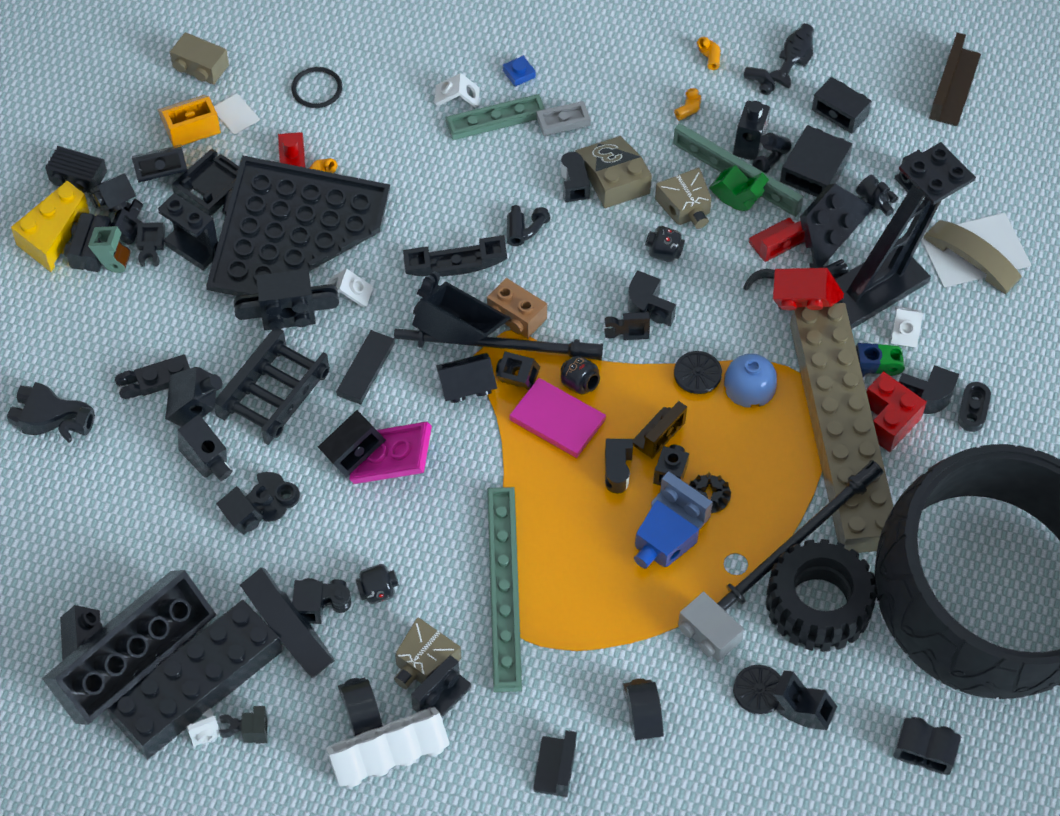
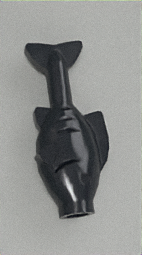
[769,23,814,88]

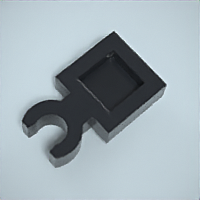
[136,222,165,267]
[604,312,650,340]

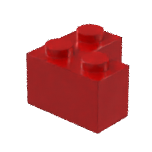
[866,371,927,452]

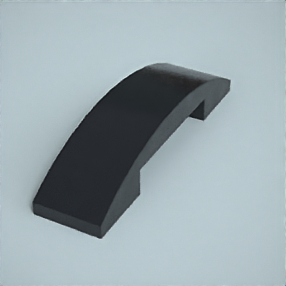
[403,235,508,277]

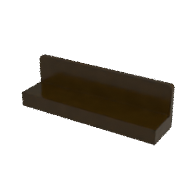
[929,32,981,126]

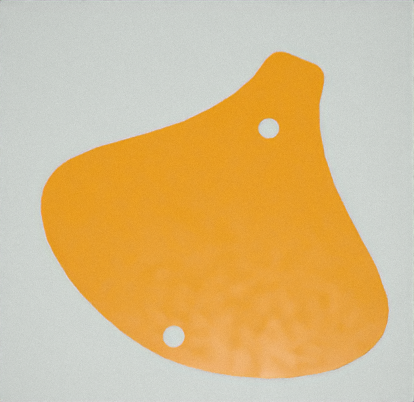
[473,330,822,651]

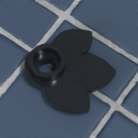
[257,472,300,522]

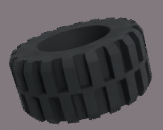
[766,539,877,652]

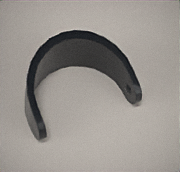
[743,269,782,310]

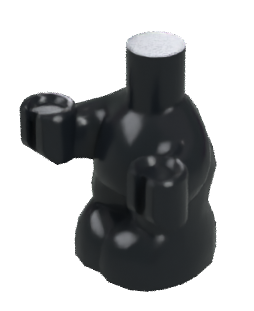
[856,175,898,216]

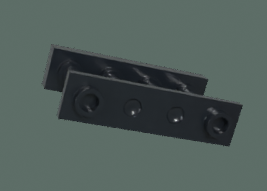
[214,326,330,445]

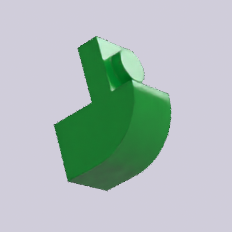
[709,165,769,211]

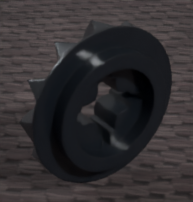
[689,472,731,513]

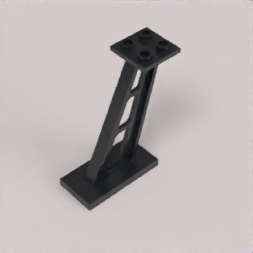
[835,142,976,330]

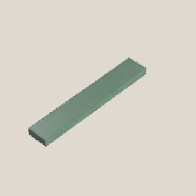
[673,123,803,217]

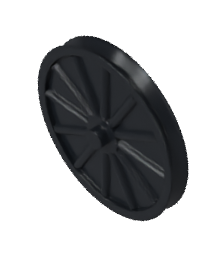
[674,351,722,394]
[733,665,781,714]

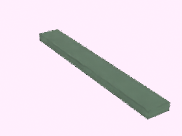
[487,487,522,692]

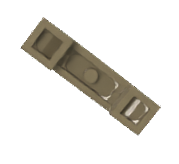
[923,220,1022,295]

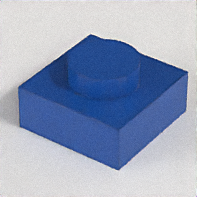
[503,55,536,87]

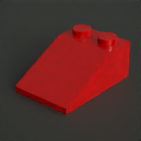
[773,268,844,311]

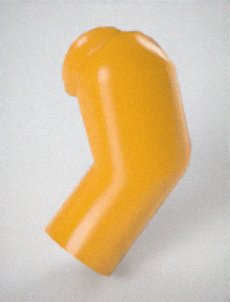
[310,158,338,173]

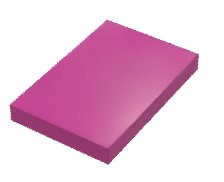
[510,378,606,458]
[349,421,432,484]

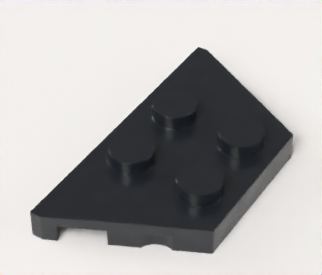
[800,184,873,268]

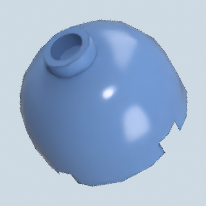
[724,353,777,407]

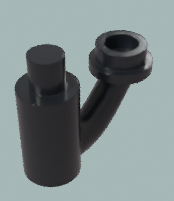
[752,133,792,174]
[507,205,550,246]

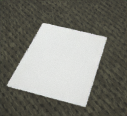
[921,213,1032,288]

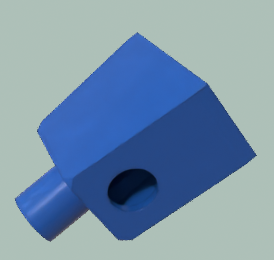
[634,500,699,569]

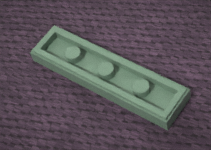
[445,94,545,140]

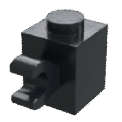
[216,483,274,535]

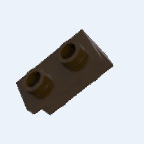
[633,401,687,459]

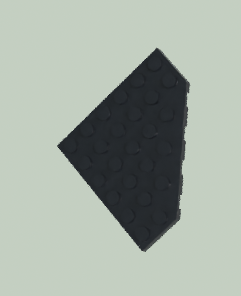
[206,155,390,296]

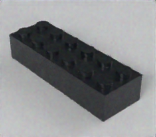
[42,570,216,725]
[108,600,282,760]

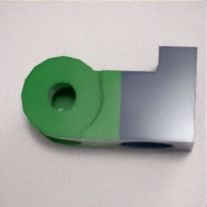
[856,343,905,377]

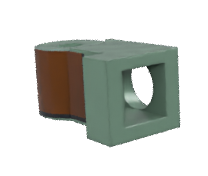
[88,226,131,273]

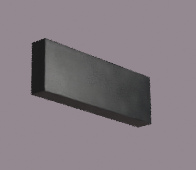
[336,330,395,405]

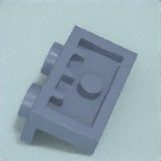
[651,471,713,530]

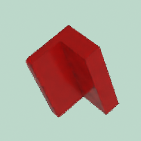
[749,218,805,262]

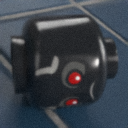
[645,226,685,262]
[356,564,399,604]

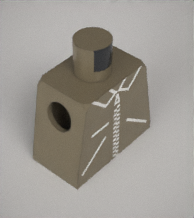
[655,168,712,229]
[394,617,461,689]

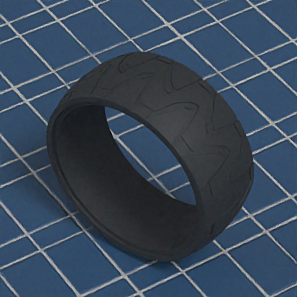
[874,444,1060,699]

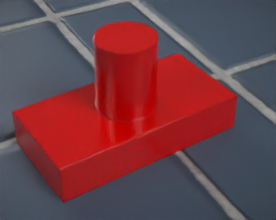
[278,132,306,168]

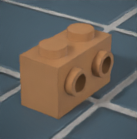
[487,278,547,338]

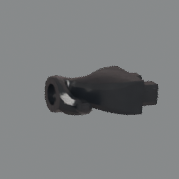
[7,382,95,443]

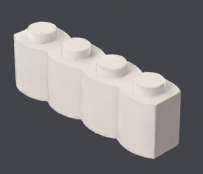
[326,707,450,787]

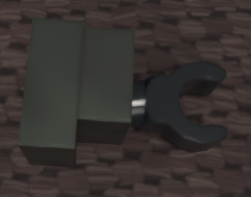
[219,706,268,744]

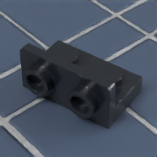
[411,655,471,718]

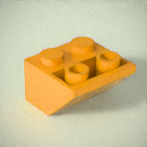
[158,95,221,146]

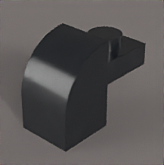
[627,270,676,327]
[899,365,959,414]
[773,670,837,730]
[338,677,383,737]
[623,678,664,741]

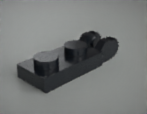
[114,354,190,399]

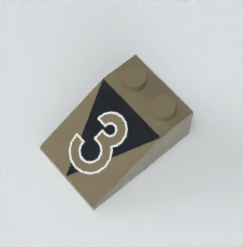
[575,136,652,209]

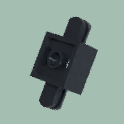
[233,269,339,331]

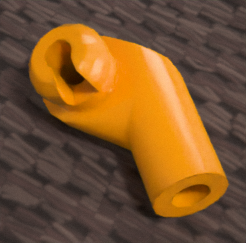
[697,36,721,70]
[674,88,702,121]

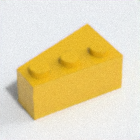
[11,181,89,272]

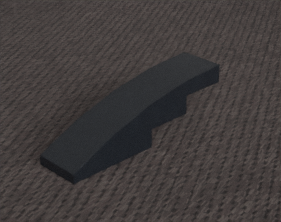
[240,567,335,678]

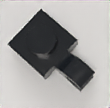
[110,198,143,245]

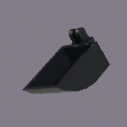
[412,272,511,345]

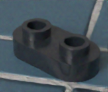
[958,382,991,432]

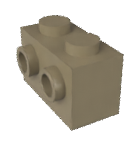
[170,32,229,85]

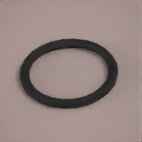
[291,67,343,108]

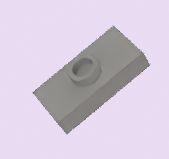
[536,101,591,136]

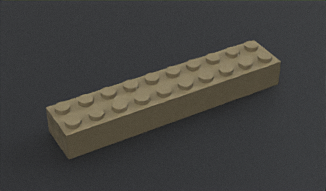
[790,303,894,553]

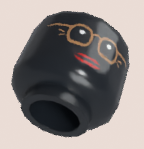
[560,356,600,395]

